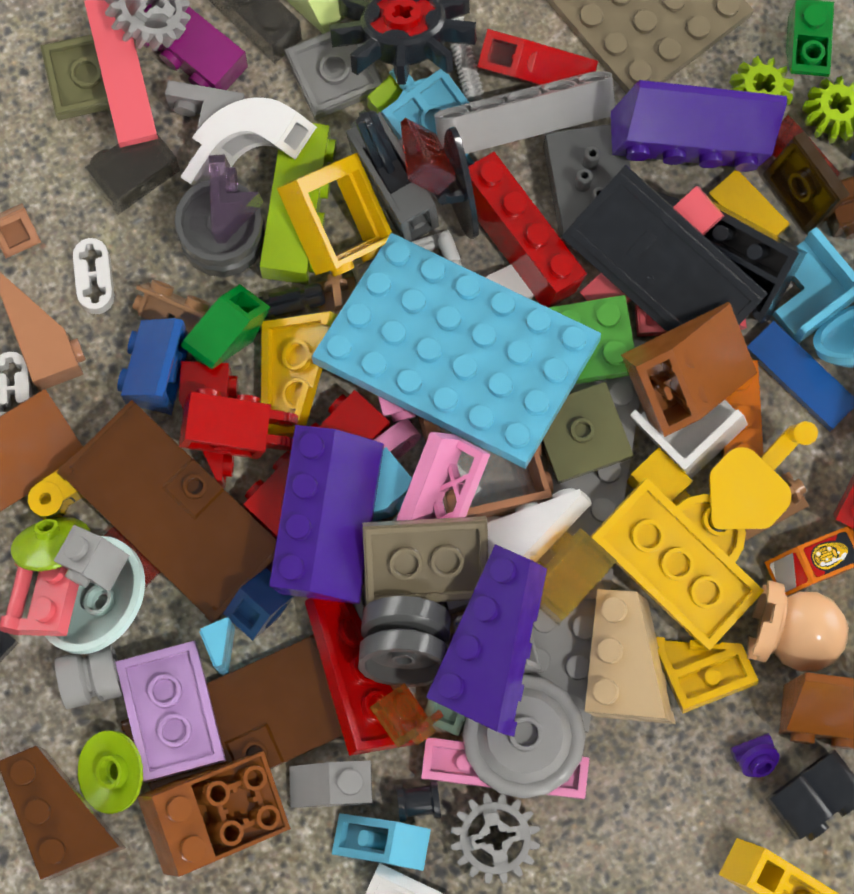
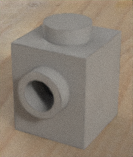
[54,525,130,592]

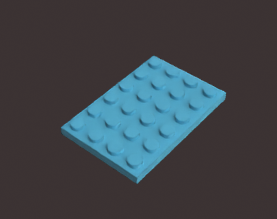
[312,233,601,469]

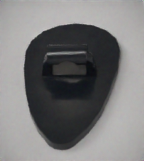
[428,127,479,239]

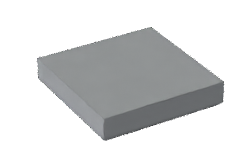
[284,31,383,120]

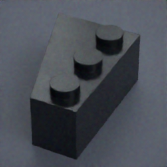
[704,199,807,324]

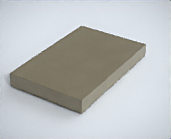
[362,516,488,605]

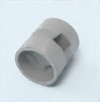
[55,644,123,710]

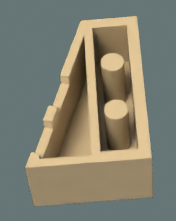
[585,589,676,724]

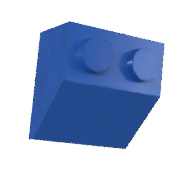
[117,318,188,415]

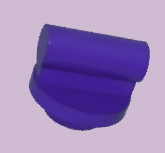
[730,733,780,777]

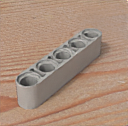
[434,71,616,155]

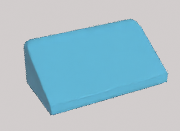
[199,617,235,676]

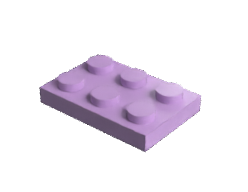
[115,641,226,783]

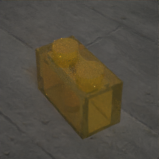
[538,528,617,626]

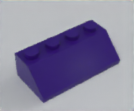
[610,80,787,172]
[269,425,384,604]

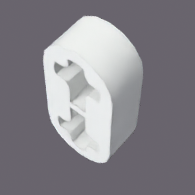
[73,238,114,314]
[0,352,32,416]

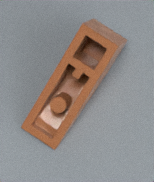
[0,272,86,391]

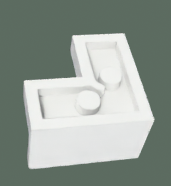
[630,400,748,478]

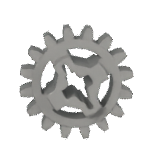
[105,0,191,51]
[451,793,540,884]

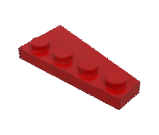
[304,598,425,756]

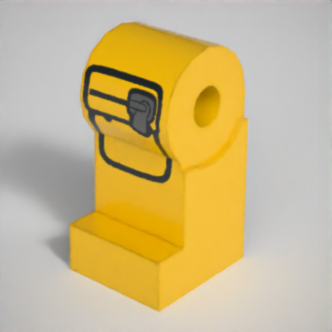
[28,469,83,520]

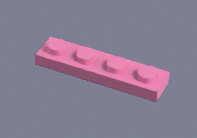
[421,737,589,800]

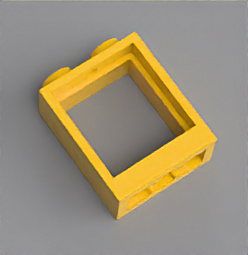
[277,153,392,277]

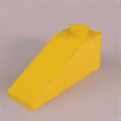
[718,838,839,894]

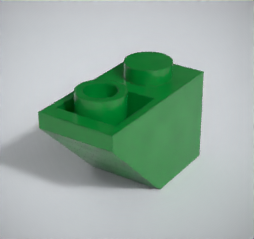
[786,0,834,77]
[181,284,271,369]

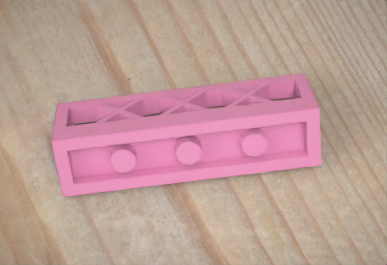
[396,432,490,521]

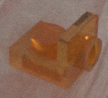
[370,683,444,748]

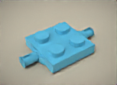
[381,68,475,173]

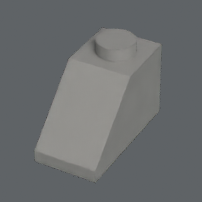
[289,760,373,808]

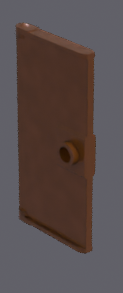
[57,400,277,624]
[121,634,343,790]

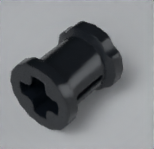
[396,781,441,822]

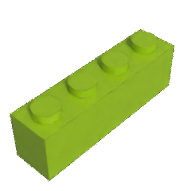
[260,123,337,285]

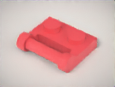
[0,563,79,636]

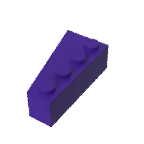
[426,544,547,737]

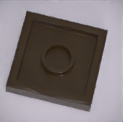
[763,132,850,235]

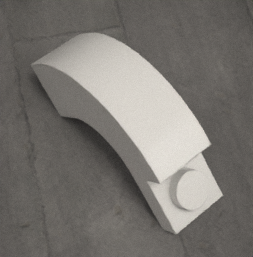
[181,97,317,186]

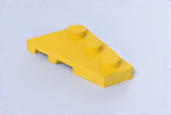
[261,311,338,437]

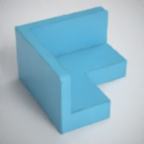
[773,227,854,344]

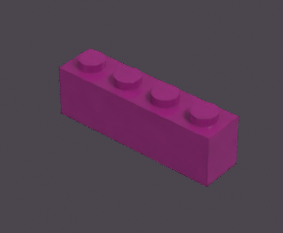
[143,4,248,90]

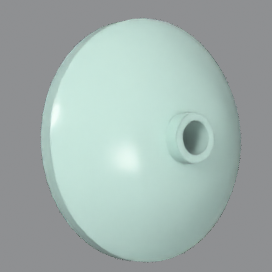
[45,536,145,654]

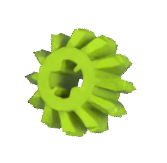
[729,56,794,106]
[802,75,854,144]

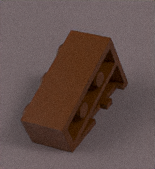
[0,746,126,880]

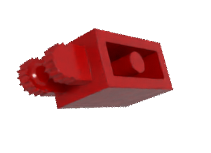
[179,388,298,459]

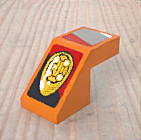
[764,526,854,597]

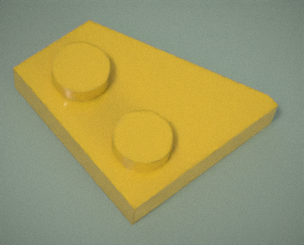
[656,637,759,714]

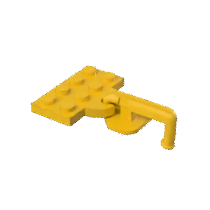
[589,421,818,650]

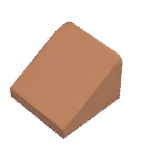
[0,203,41,258]

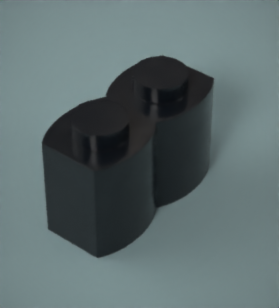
[766,750,854,841]

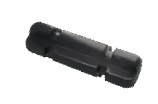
[258,283,325,319]

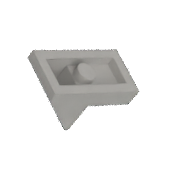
[165,80,245,130]

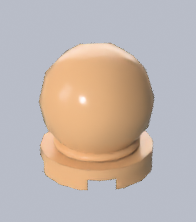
[747,580,849,672]

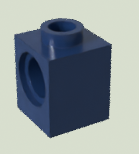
[223,568,294,641]

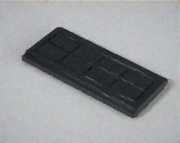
[561,165,768,332]

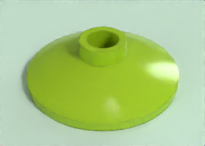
[11,517,90,571]
[78,730,143,814]

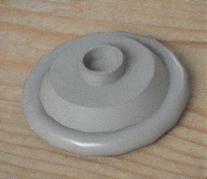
[462,674,586,799]

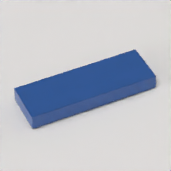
[747,321,854,432]

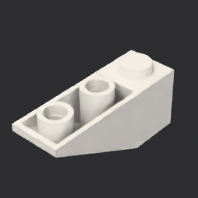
[487,488,592,562]

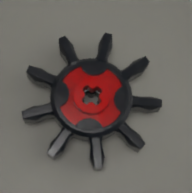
[330,0,477,85]

